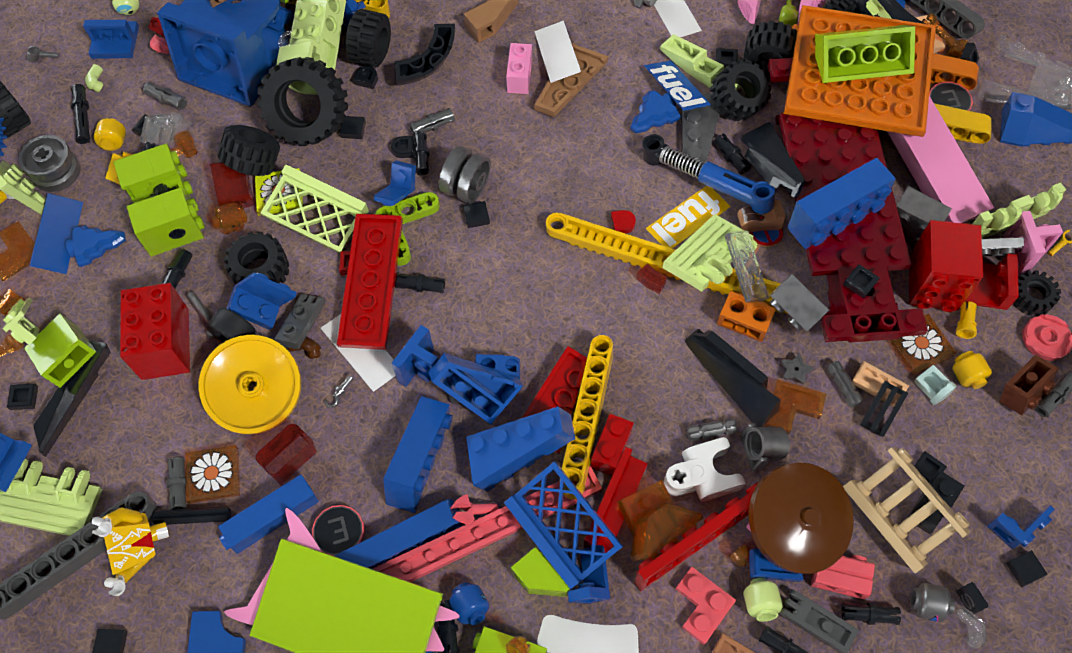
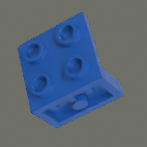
[226,273,297,330]

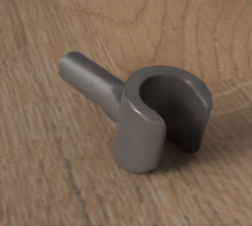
[26,46,59,63]

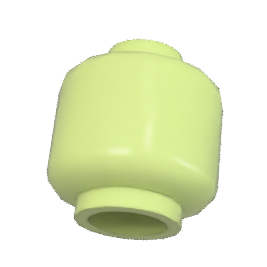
[743,578,783,622]

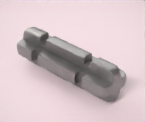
[827,361,862,407]
[687,419,737,441]

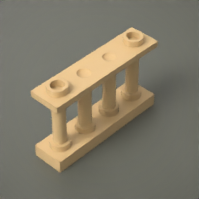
[843,446,971,573]

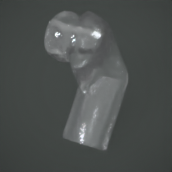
[955,606,987,649]

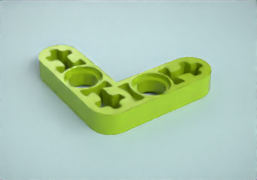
[376,192,440,266]

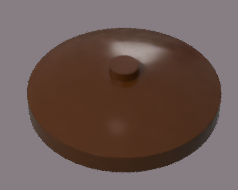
[749,463,854,574]

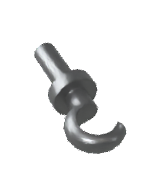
[324,375,354,408]

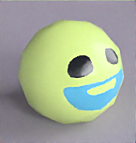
[112,0,139,16]

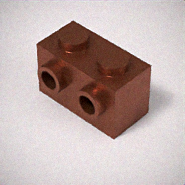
[999,354,1058,416]

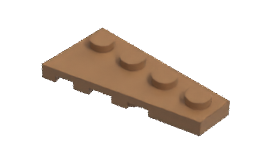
[535,43,609,117]

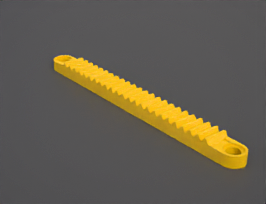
[546,213,788,314]

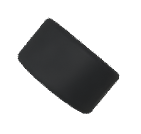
[207,308,256,343]

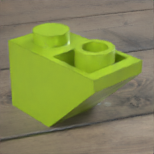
[511,547,571,597]

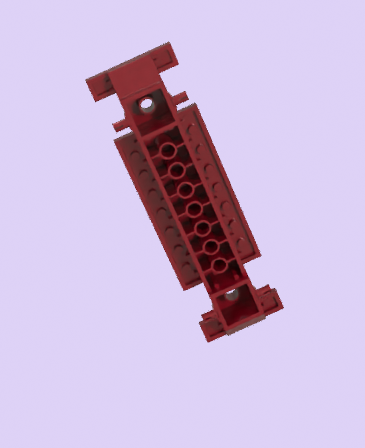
[768,58,928,343]

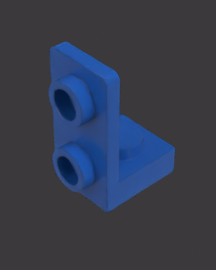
[374,160,416,206]
[987,505,1055,549]
[568,545,610,604]

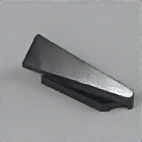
[740,122,805,198]
[685,329,781,427]
[33,340,111,457]

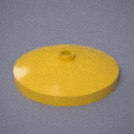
[199,335,301,435]

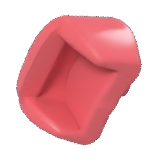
[150,34,170,54]

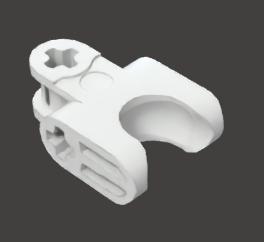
[663,437,746,502]

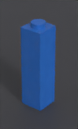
[218,474,319,554]

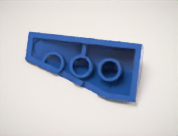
[1000,92,1072,147]

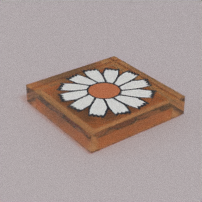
[889,313,956,375]
[185,445,240,504]

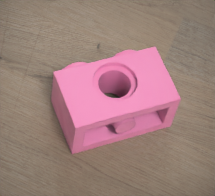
[506,43,532,94]

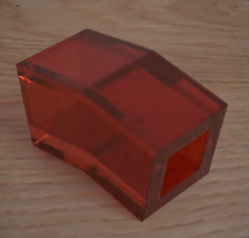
[636,263,667,294]

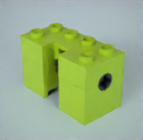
[113,142,205,257]

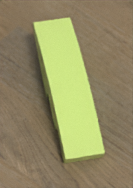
[660,34,741,90]

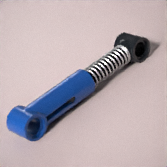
[642,134,775,214]

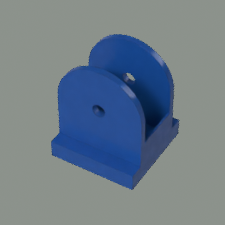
[157,0,288,107]

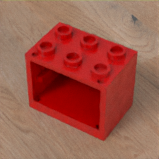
[909,220,983,312]
[120,283,190,380]

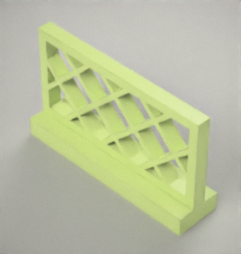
[260,165,369,253]

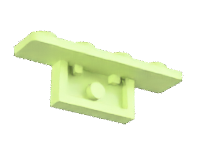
[2,297,40,345]

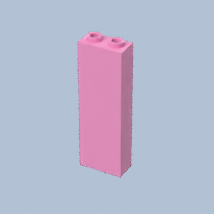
[887,96,994,224]

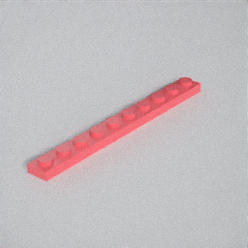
[372,466,602,582]

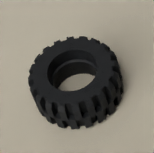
[257,57,348,146]

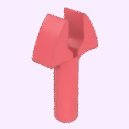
[450,494,499,525]

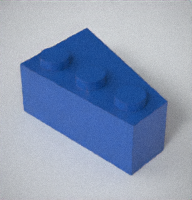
[428,353,523,424]

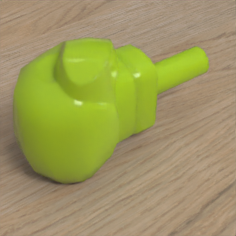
[778,0,799,26]

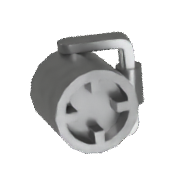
[741,423,790,472]

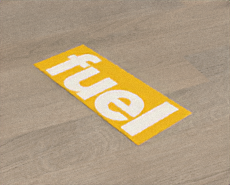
[646,186,731,248]

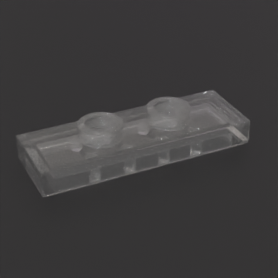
[725,231,769,303]

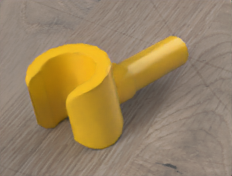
[1048,230,1072,256]

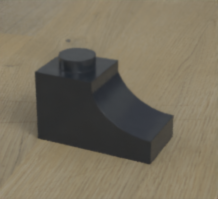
[907,471,965,534]

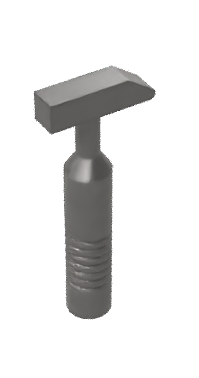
[186,291,214,339]

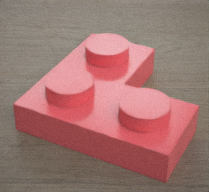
[675,567,736,645]

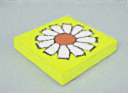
[255,168,303,216]

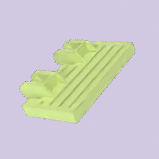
[972,183,1066,239]
[662,214,758,291]
[0,459,103,536]

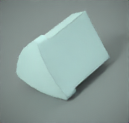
[914,365,957,405]

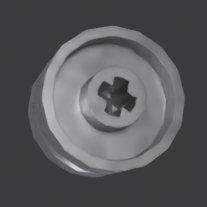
[18,135,80,192]
[439,146,491,204]

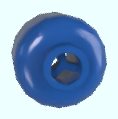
[449,582,489,625]

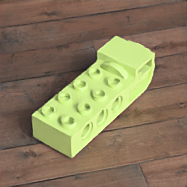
[276,0,346,95]

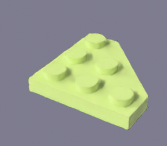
[0,160,46,215]

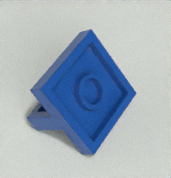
[83,19,139,59]
[391,325,438,387]
[0,433,32,492]

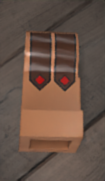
[737,200,786,233]

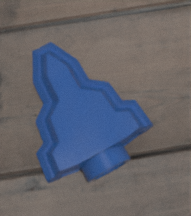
[630,90,681,134]
[66,225,126,267]

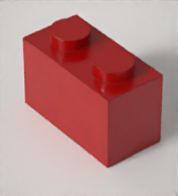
[591,414,634,476]

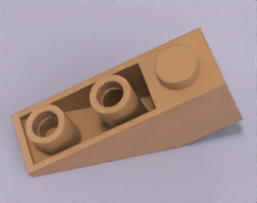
[464,0,519,43]

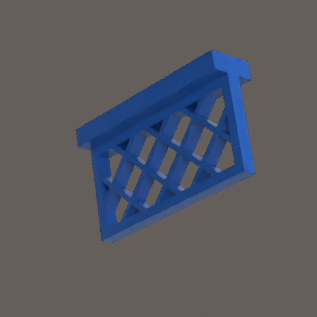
[504,461,623,589]

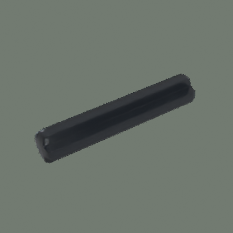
[152,506,231,525]

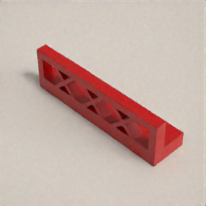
[584,447,648,553]

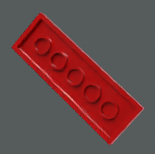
[337,214,403,350]
[634,482,758,592]

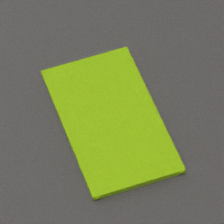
[249,539,443,653]

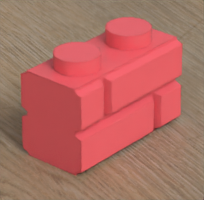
[811,555,875,600]

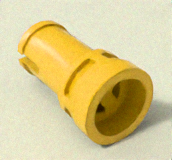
[956,301,977,339]

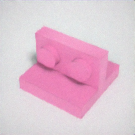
[1003,211,1063,276]

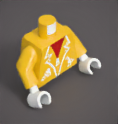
[92,507,169,596]

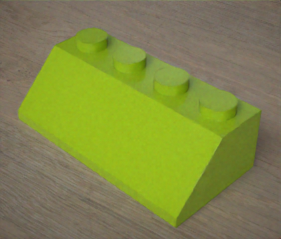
[815,25,915,83]

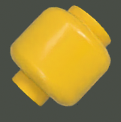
[93,118,126,151]
[952,351,992,389]

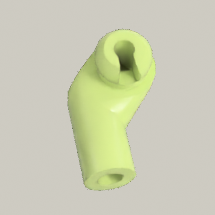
[85,64,103,93]

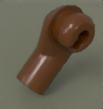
[288,337,321,359]

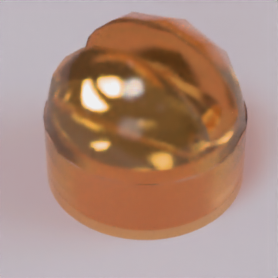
[729,543,751,567]
[506,636,531,653]

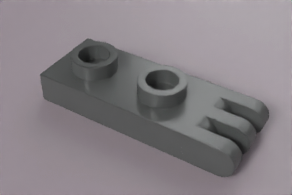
[275,293,325,350]
[779,590,859,653]

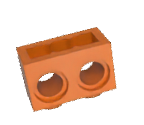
[717,291,776,342]

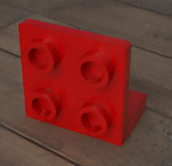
[965,253,1019,310]

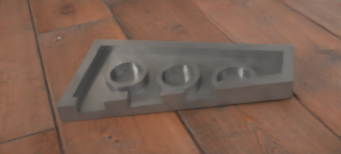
[682,93,720,164]

